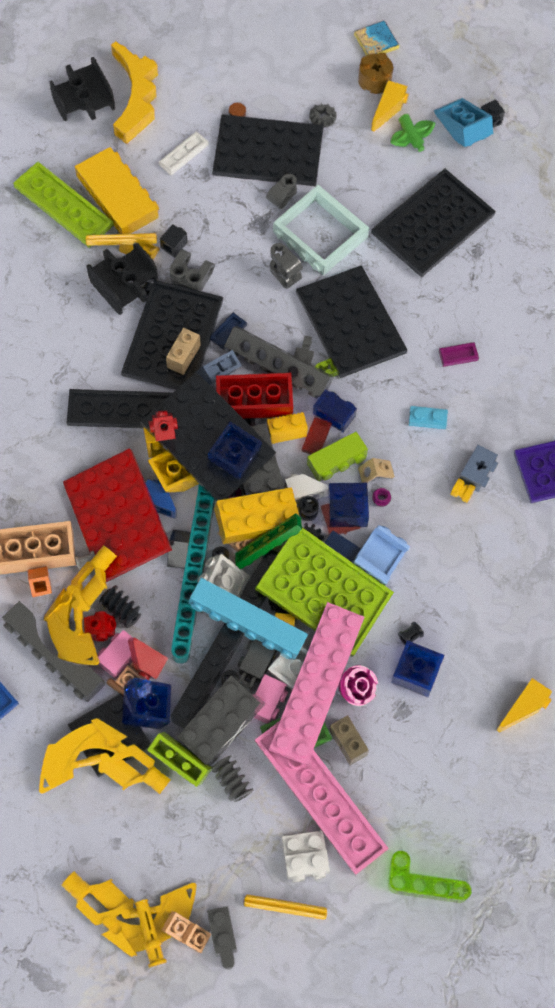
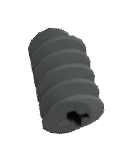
[212,755,254,802]

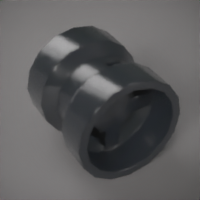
[299,496,319,521]

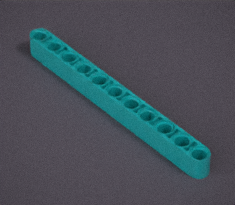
[171,484,215,664]

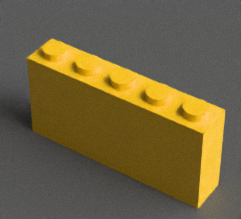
[74,147,159,234]

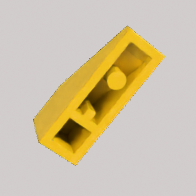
[371,80,409,132]
[497,678,553,733]

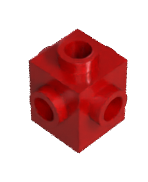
[149,411,178,441]
[84,611,116,642]

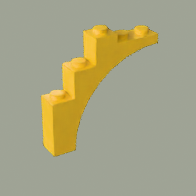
[111,41,158,144]

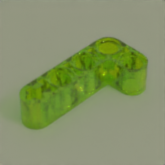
[388,851,472,903]

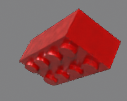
[216,373,293,418]

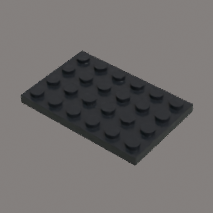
[212,114,324,187]
[371,168,496,278]
[296,265,408,378]
[121,280,223,390]
[141,372,276,501]

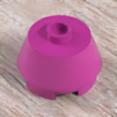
[338,665,378,706]

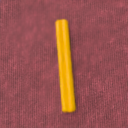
[86,233,157,246]
[244,894,327,920]

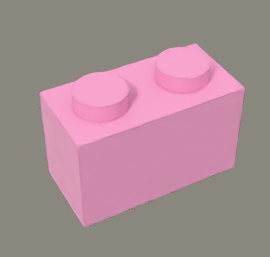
[98,630,133,679]
[254,674,288,724]

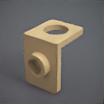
[358,458,395,484]

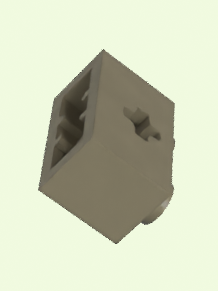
[329,715,369,765]

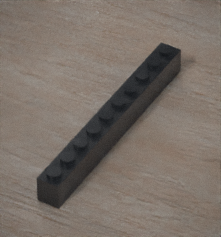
[170,550,278,728]

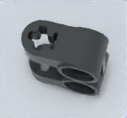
[270,243,303,289]
[169,249,215,291]

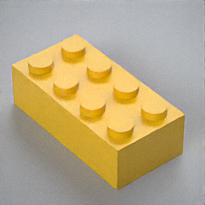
[214,487,299,545]

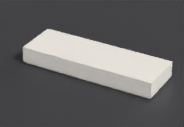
[159,131,208,175]

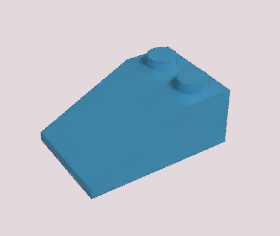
[434,98,493,147]

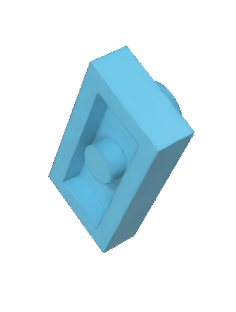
[409,406,448,430]

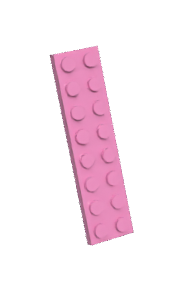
[269,602,364,766]
[255,721,389,875]

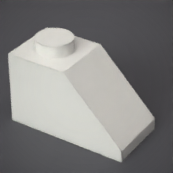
[284,474,329,505]

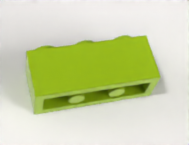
[307,431,368,481]
[147,731,212,787]

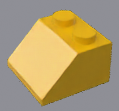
[148,451,199,493]

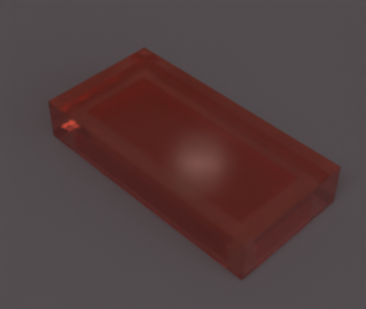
[302,417,332,455]

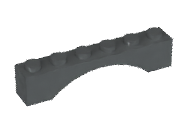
[2,601,105,702]

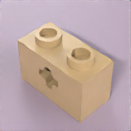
[166,328,201,375]

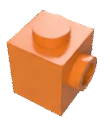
[28,566,52,597]

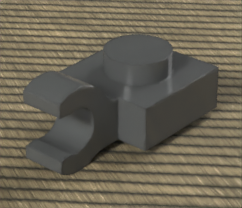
[294,336,314,364]

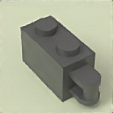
[237,639,277,690]
[207,906,237,969]

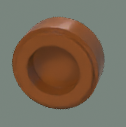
[229,102,246,117]

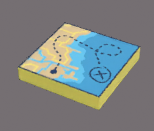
[354,20,399,56]

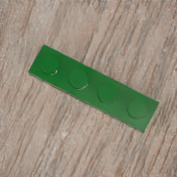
[235,513,302,570]

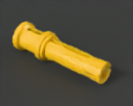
[135,899,167,968]

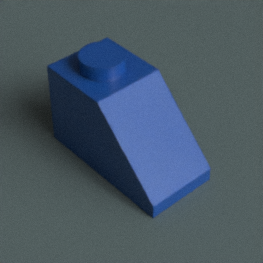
[146,479,177,519]

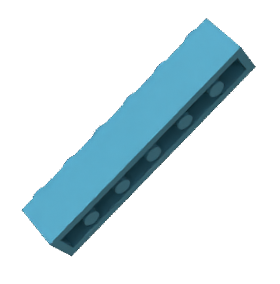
[189,578,308,660]

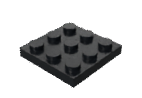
[67,694,151,778]

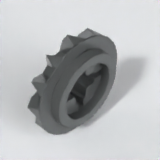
[309,103,337,128]

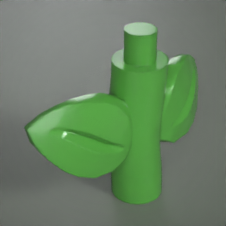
[390,114,435,152]

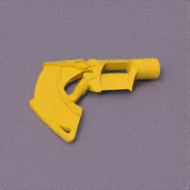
[44,545,117,665]
[39,718,171,794]
[61,871,197,957]

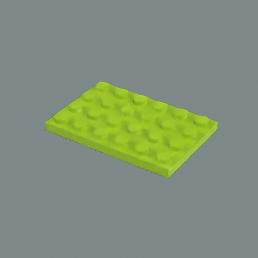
[255,528,394,657]

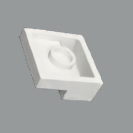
[198,554,250,598]
[268,644,308,690]
[282,831,330,882]

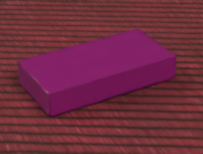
[439,342,479,367]

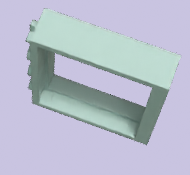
[273,185,369,276]

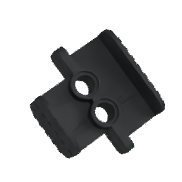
[49,57,115,121]
[86,242,158,315]

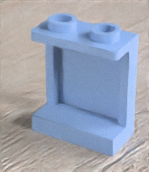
[352,525,410,585]

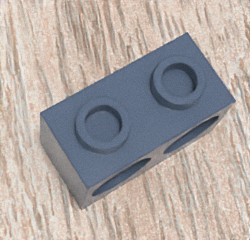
[196,350,242,385]

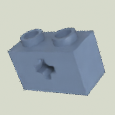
[460,445,498,492]

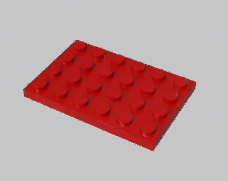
[63,448,172,582]

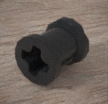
[398,622,424,647]

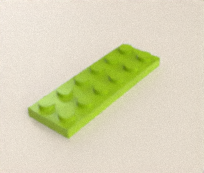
[13,162,114,248]

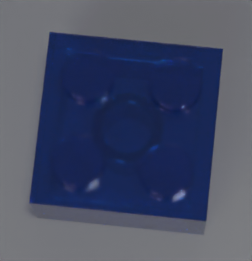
[207,422,263,480]
[328,483,369,528]
[391,640,445,697]
[122,678,171,730]

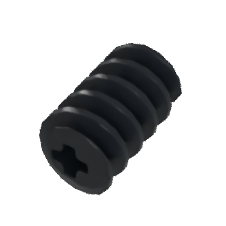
[99,585,141,628]

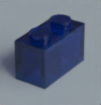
[313,389,357,433]

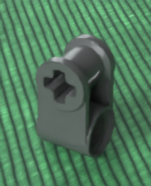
[266,174,297,209]

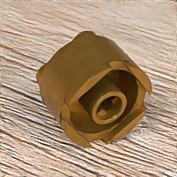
[358,52,393,94]

